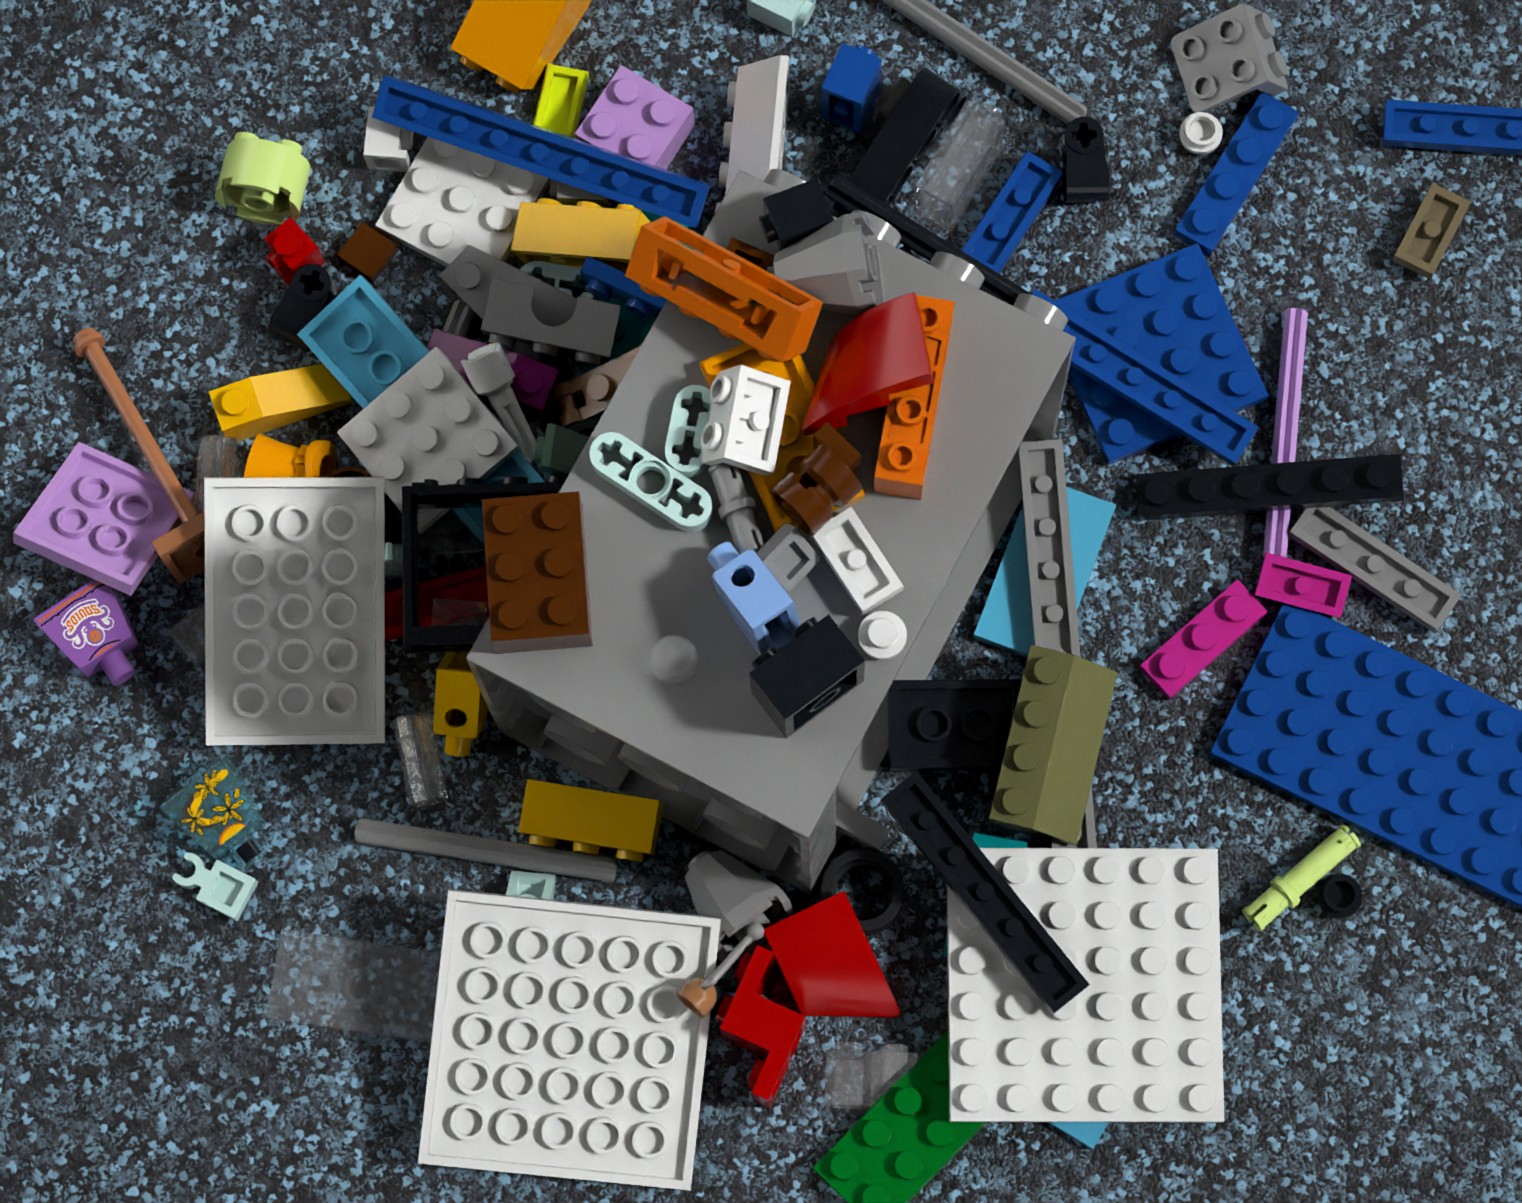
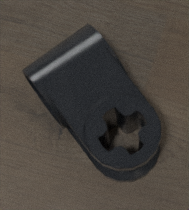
[1061,116,1110,203]
[268,263,338,352]

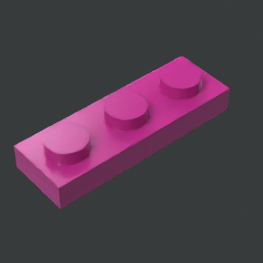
[1139,579,1268,700]

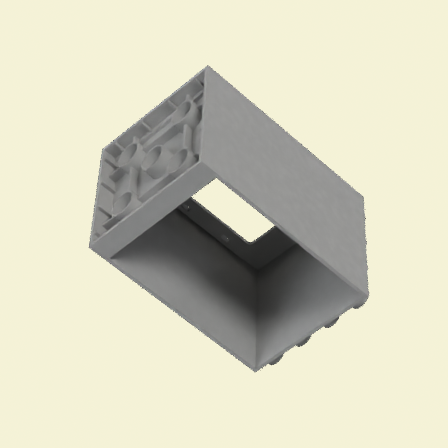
[466,169,1076,895]

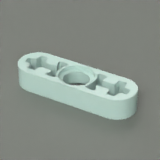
[589,432,713,532]

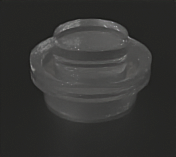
[650,636,698,685]

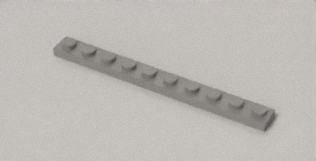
[1018,439,1097,848]

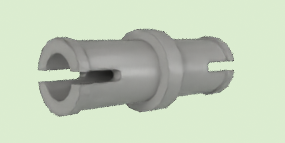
[708,463,765,555]

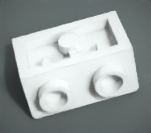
[701,365,791,476]

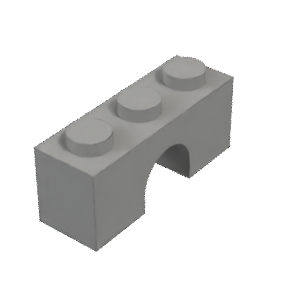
[481,279,621,366]

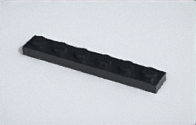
[1135,454,1404,521]
[880,771,1090,1015]

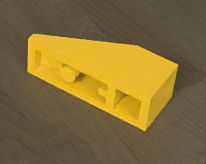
[208,364,353,445]

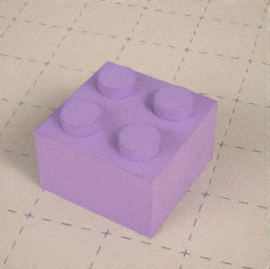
[575,65,695,169]

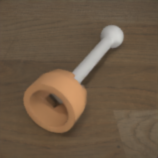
[676,922,764,1018]

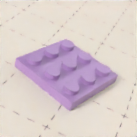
[13,442,195,596]

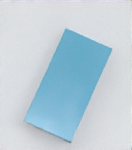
[973,487,1116,658]

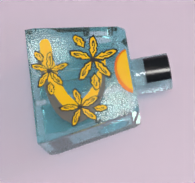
[159,755,267,868]

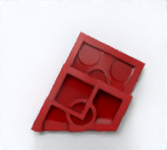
[802,292,934,436]
[764,891,901,1018]

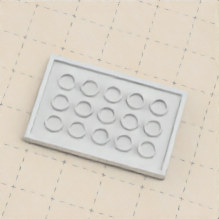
[204,477,385,746]

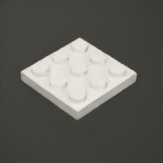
[375,137,550,267]
[337,347,521,534]

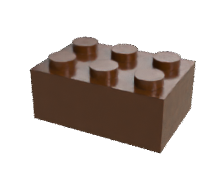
[482,491,593,654]

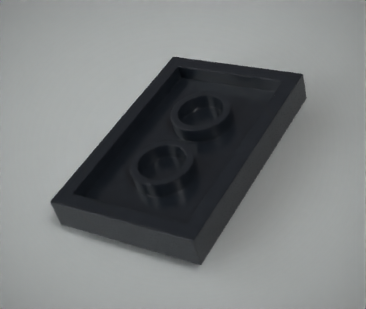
[887,679,1021,771]

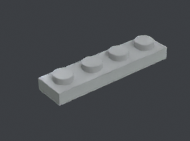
[1289,507,1462,634]

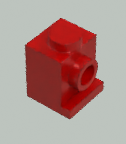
[264,217,325,287]

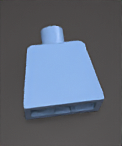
[707,542,800,655]

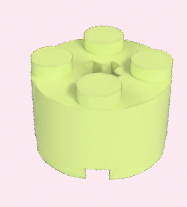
[215,132,311,225]

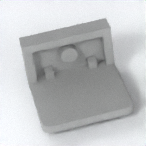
[1171,3,1289,113]

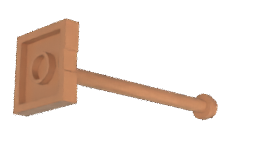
[72,327,205,585]

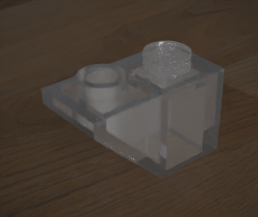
[824,1042,917,1110]

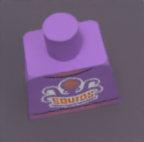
[33,579,139,686]

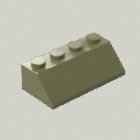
[989,645,1118,846]

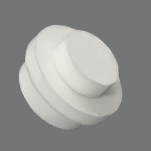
[1179,112,1223,155]
[858,611,907,660]

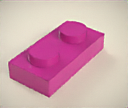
[1254,552,1352,618]

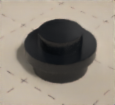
[1317,874,1363,919]

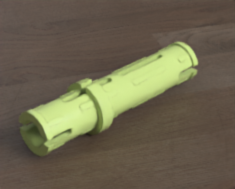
[1242,824,1361,932]

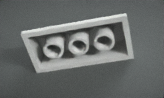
[715,55,790,213]

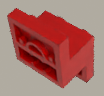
[716,945,806,1109]

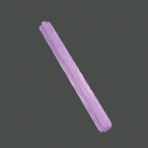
[1263,308,1308,558]

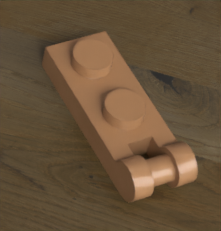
[550,346,641,428]

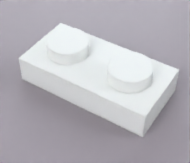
[810,507,904,616]

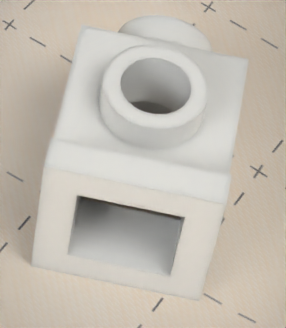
[363,106,413,172]

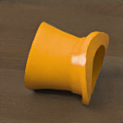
[243,433,337,477]

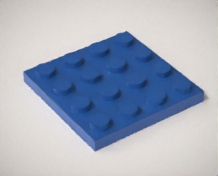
[1055,243,1269,465]

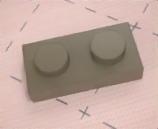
[1392,183,1471,280]

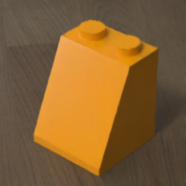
[450,0,592,93]

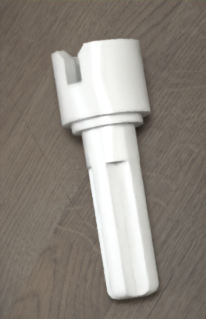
[461,342,536,462]

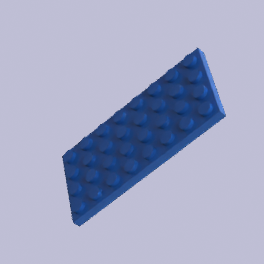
[1209,603,1522,909]

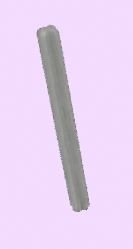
[881,0,1087,125]
[354,819,618,883]

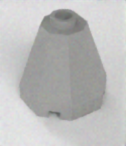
[767,211,885,316]
[685,850,795,963]

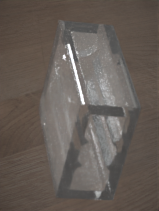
[914,100,1006,234]

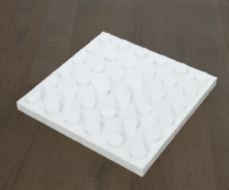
[947,848,1224,1123]
[418,889,721,1191]

